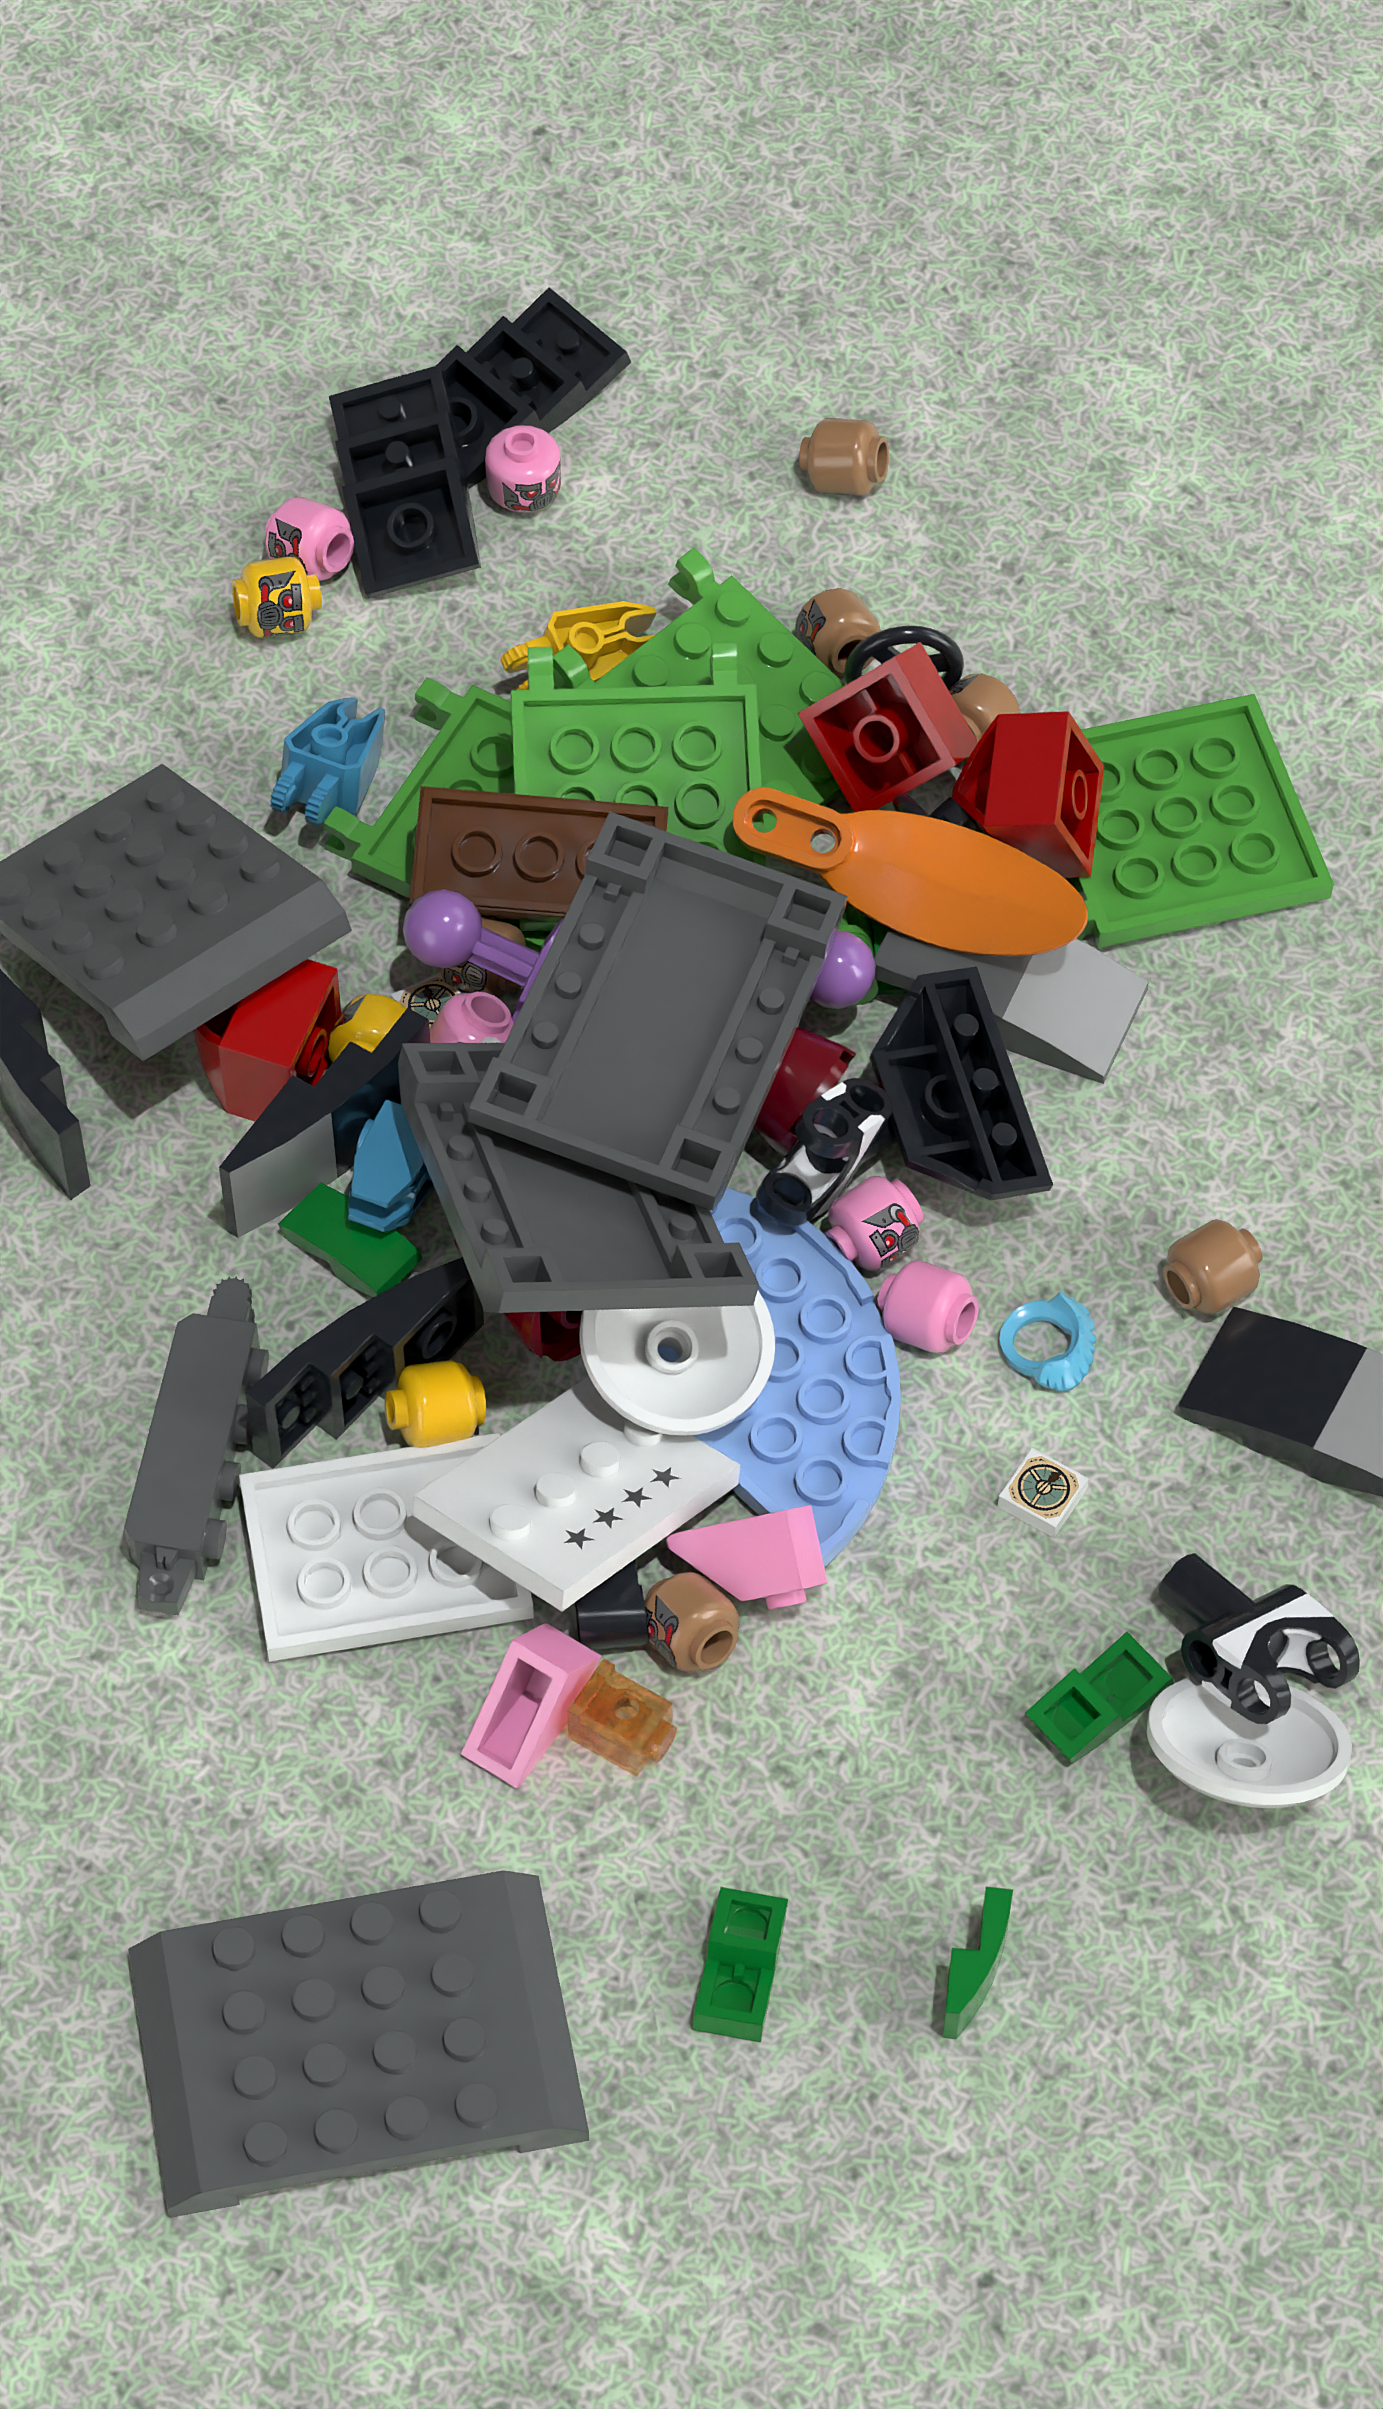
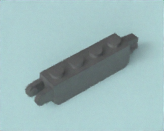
[124,1276,269,1615]

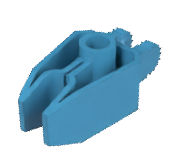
[270,697,385,826]
[348,1100,434,1232]

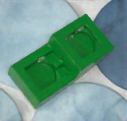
[278,1182,423,1297]
[1025,1632,1174,1764]
[943,1886,1013,2039]
[692,1887,788,2042]

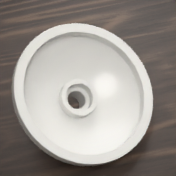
[580,1291,775,1436]
[1147,1677,1352,1808]

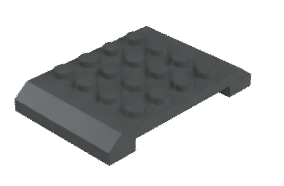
[0,764,352,1061]
[468,812,848,1211]
[398,1043,759,1313]
[128,1870,589,2218]

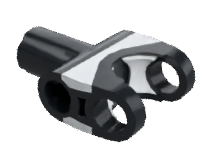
[756,1078,897,1226]
[1158,1553,1360,1724]

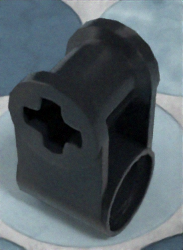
[575,1559,648,1650]

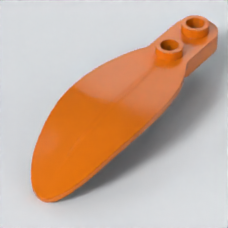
[732,787,1088,956]

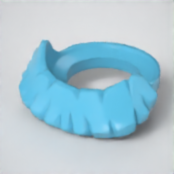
[1000,1291,1096,1392]

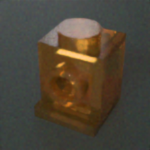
[567,1658,677,1777]

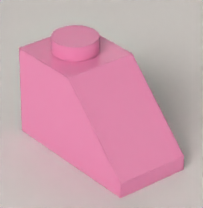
[666,1505,827,1610]
[461,1623,602,1788]

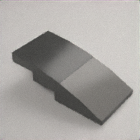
[874,929,1149,1084]

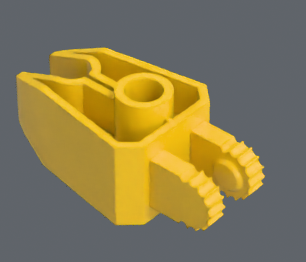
[500,601,657,690]

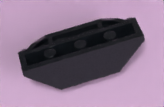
[869,966,1053,1201]

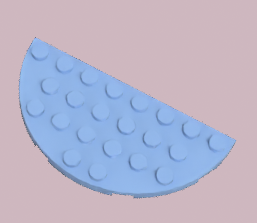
[658,1188,901,1568]

